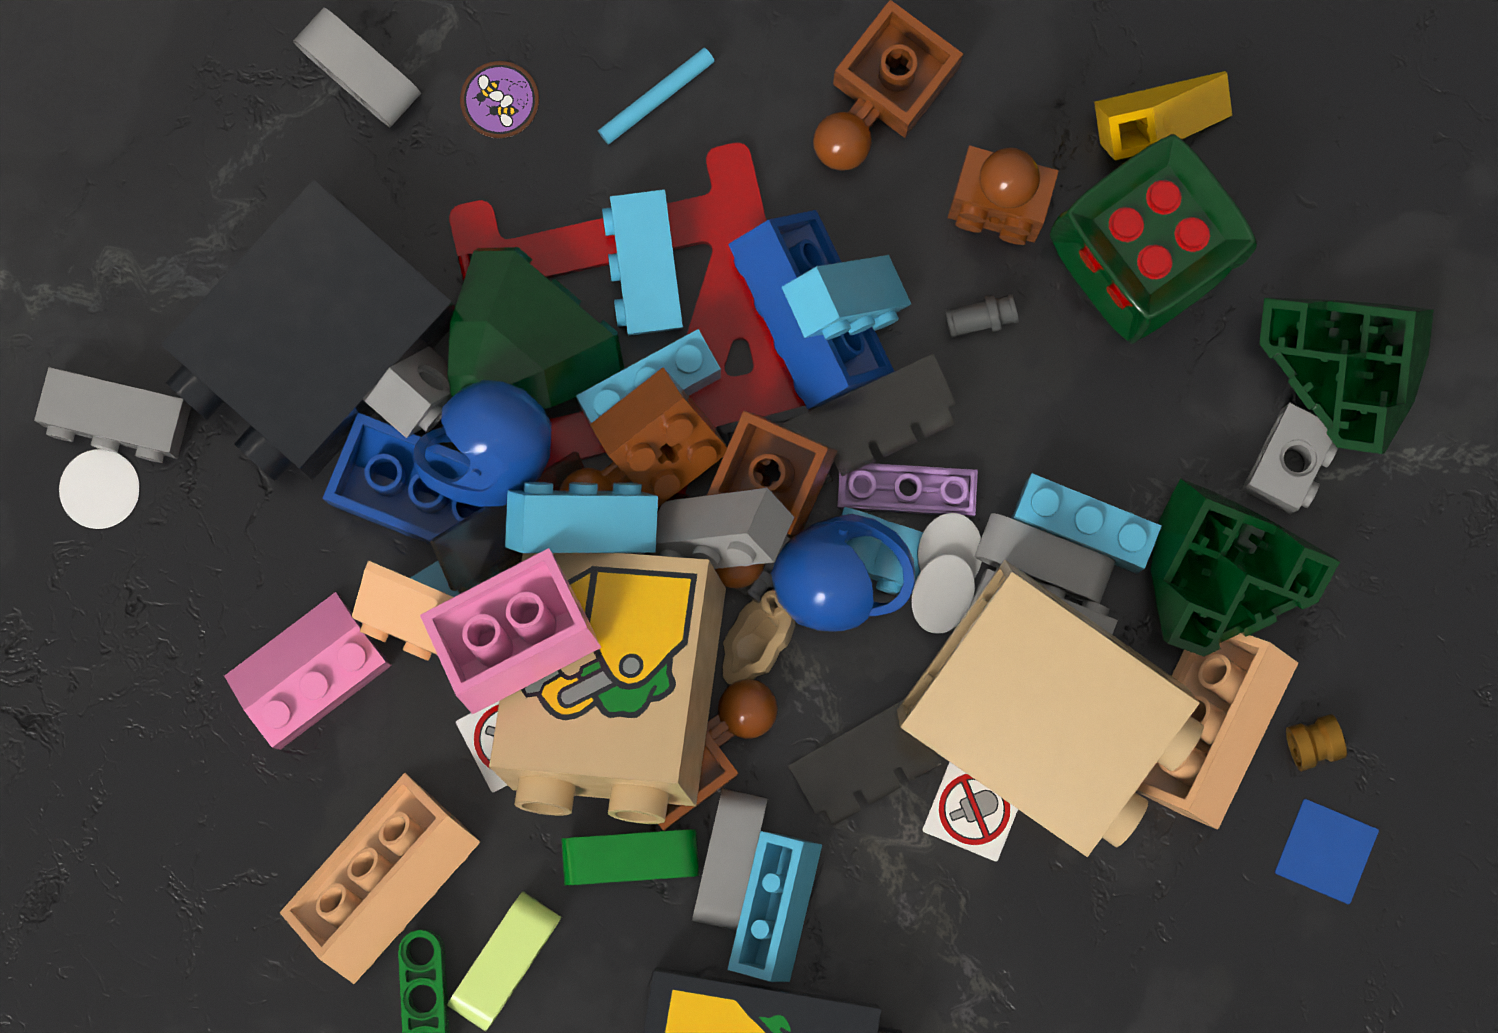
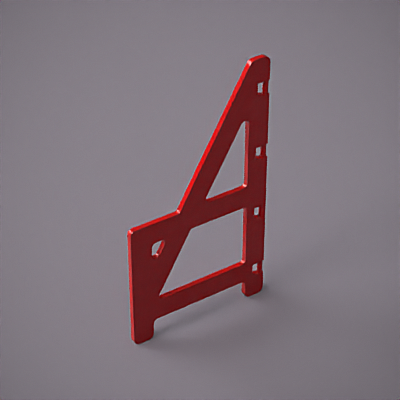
[449,143,805,555]

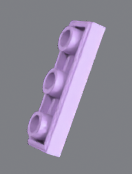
[837,462,978,517]

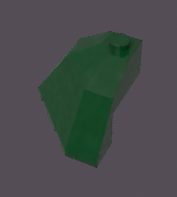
[447,247,624,409]
[1259,298,1434,454]
[1151,478,1340,657]

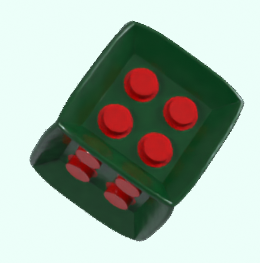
[1050,134,1257,344]

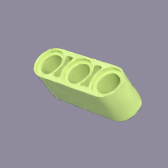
[447,891,562,1032]

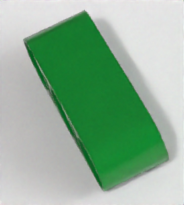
[561,829,700,886]
[398,929,450,1033]

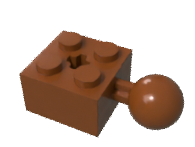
[813,0,963,170]
[947,145,1059,245]
[559,367,728,507]
[707,411,838,589]
[658,679,778,831]

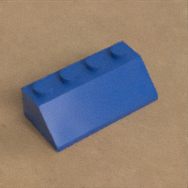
[728,210,895,409]
[322,413,509,572]

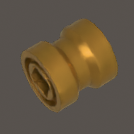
[1286,714,1347,771]

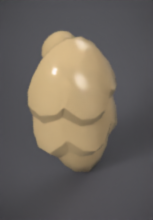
[723,589,795,684]

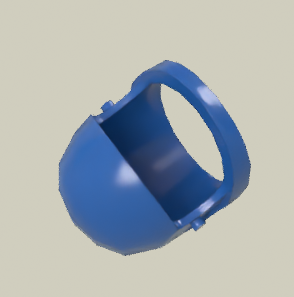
[413,380,551,507]
[771,514,916,632]

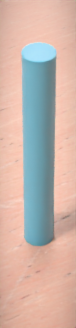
[598,48,715,145]

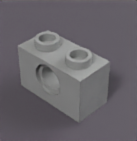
[365,346,452,438]
[1241,403,1338,515]

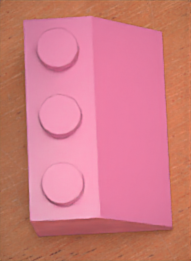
[420,548,602,714]
[224,592,392,750]

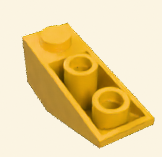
[1094,71,1232,160]

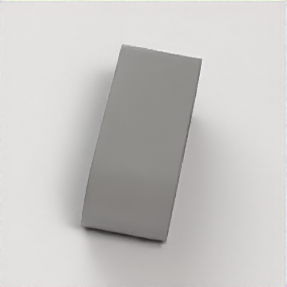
[293,7,421,127]
[974,513,1116,604]
[692,788,768,931]

